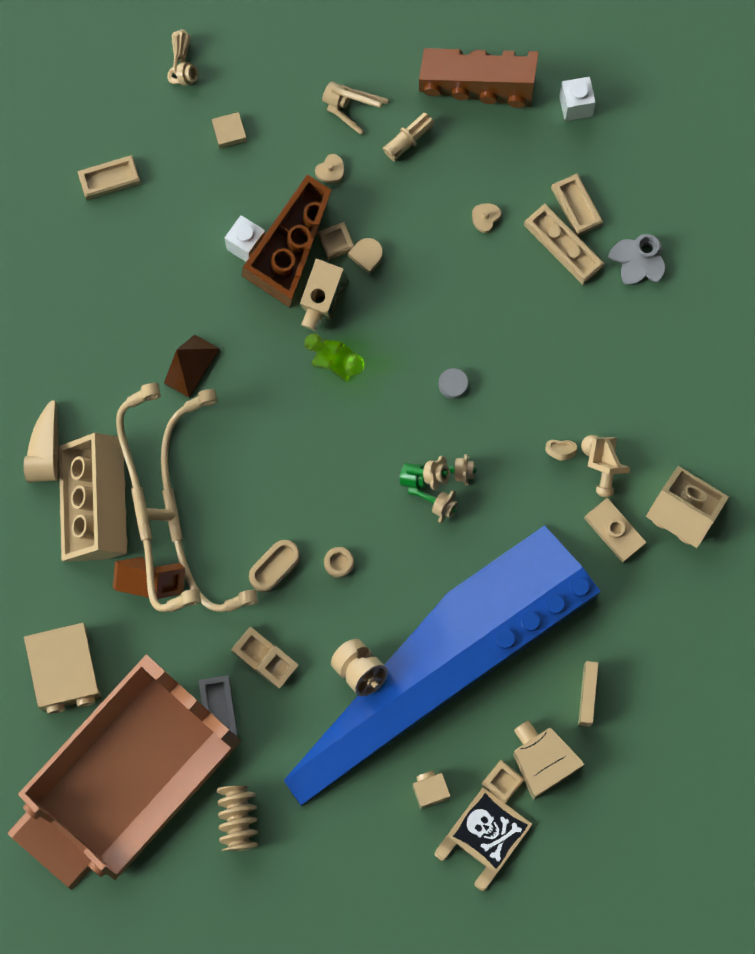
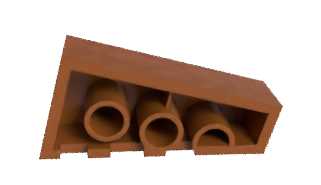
[241,174,331,308]

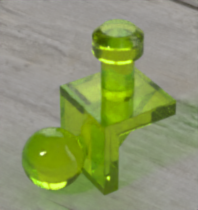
[304,333,365,382]

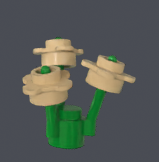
[400,454,477,524]

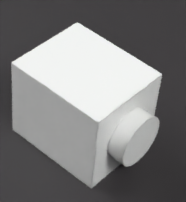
[559,76,596,121]
[225,215,265,262]

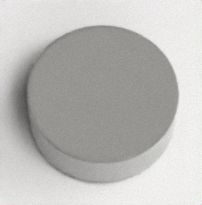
[438,368,468,399]

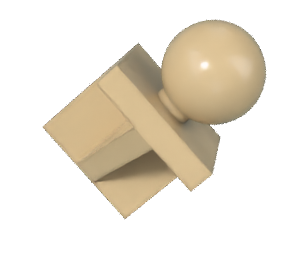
[581,435,630,497]

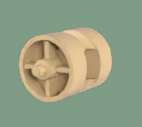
[331,639,388,697]

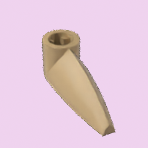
[24,400,59,483]

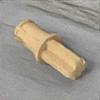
[382,113,434,162]

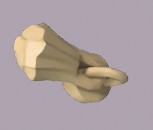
[167,29,198,86]

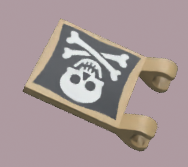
[434,787,532,891]

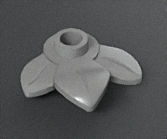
[608,234,665,285]

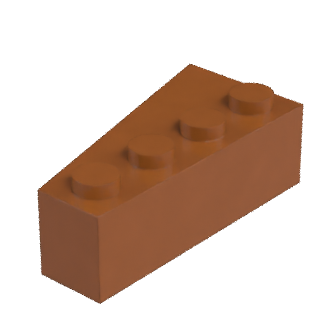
[419,48,539,108]

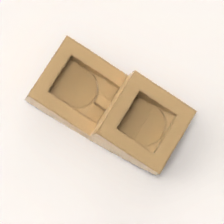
[231,627,298,689]

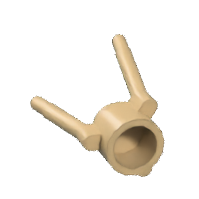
[322,81,389,135]

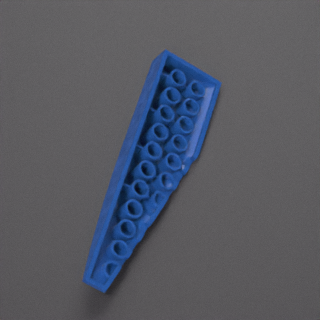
[284,525,601,806]

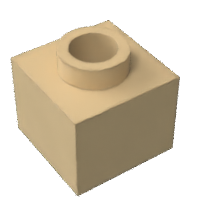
[412,771,450,809]

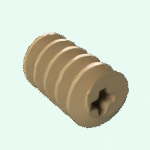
[217,786,259,852]

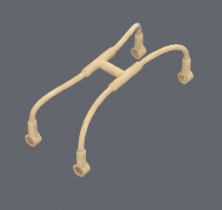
[116,383,259,612]

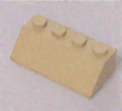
[59,433,128,562]

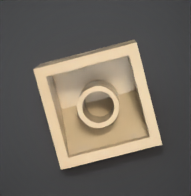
[646,466,729,548]

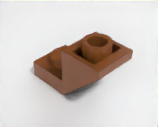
[113,557,185,599]

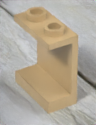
[24,623,102,714]

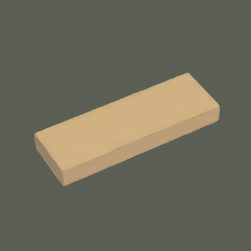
[524,204,605,285]

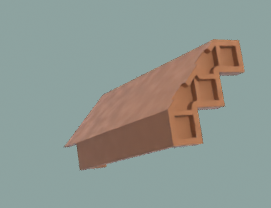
[7,654,241,890]

